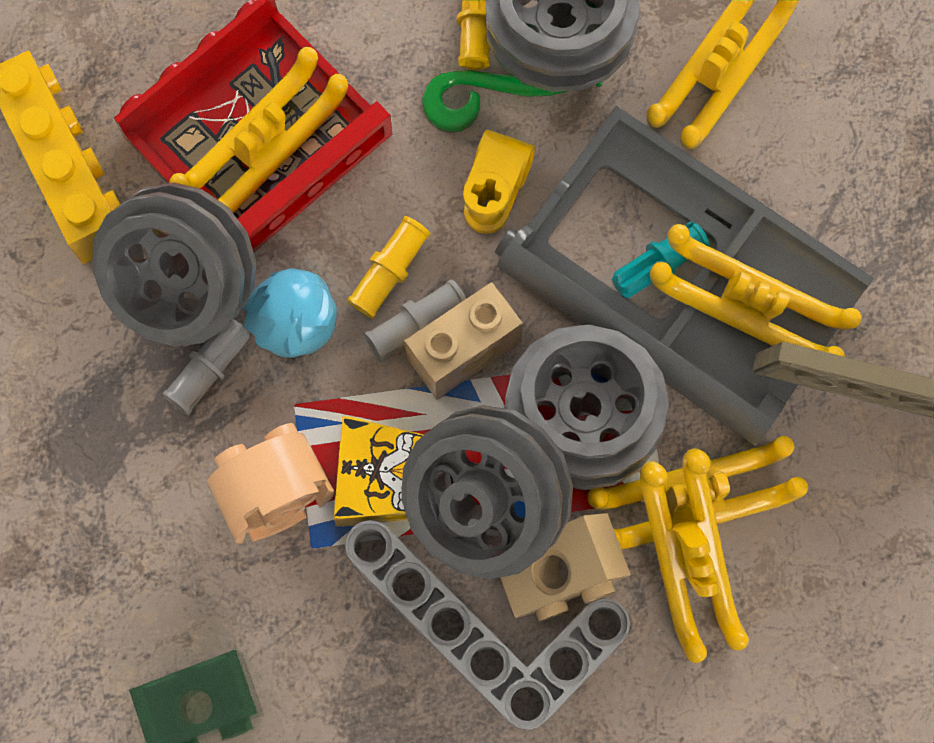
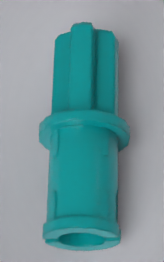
[611,221,710,298]

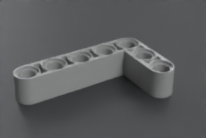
[345,520,630,731]

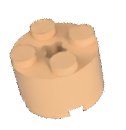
[207,423,334,544]

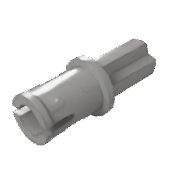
[162,319,250,415]

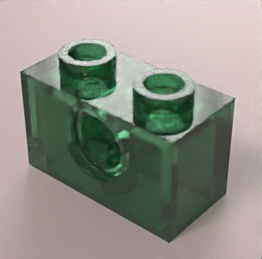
[129,649,264,743]

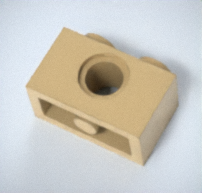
[404,282,523,400]
[500,513,631,622]

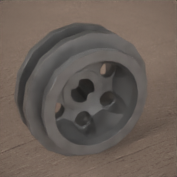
[486,0,640,92]
[92,182,256,347]
[504,325,669,490]
[401,405,573,579]

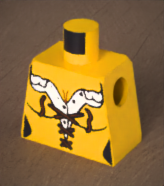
[334,416,454,527]

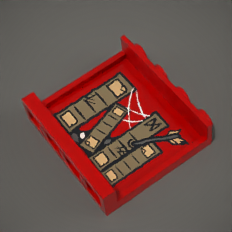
[114,0,393,253]

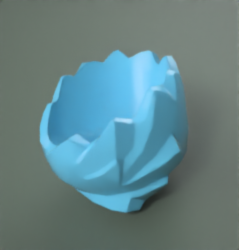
[243,268,337,358]

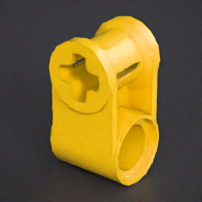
[463,129,536,234]

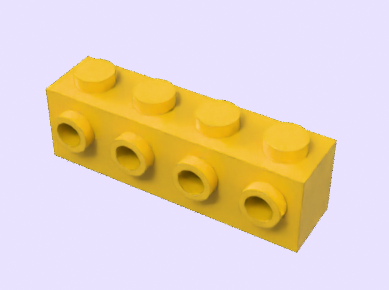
[0,50,121,264]

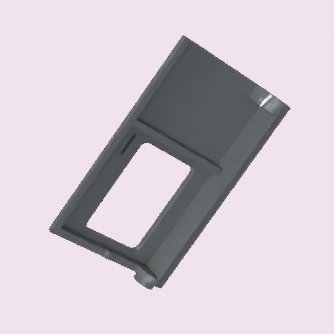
[495,106,874,446]

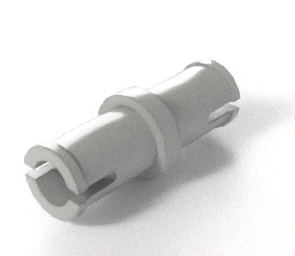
[364,279,466,362]

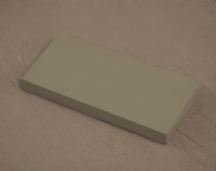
[752,342,934,418]

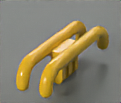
[646,0,799,149]
[169,47,348,213]
[650,224,862,357]
[587,436,808,550]
[640,448,749,664]

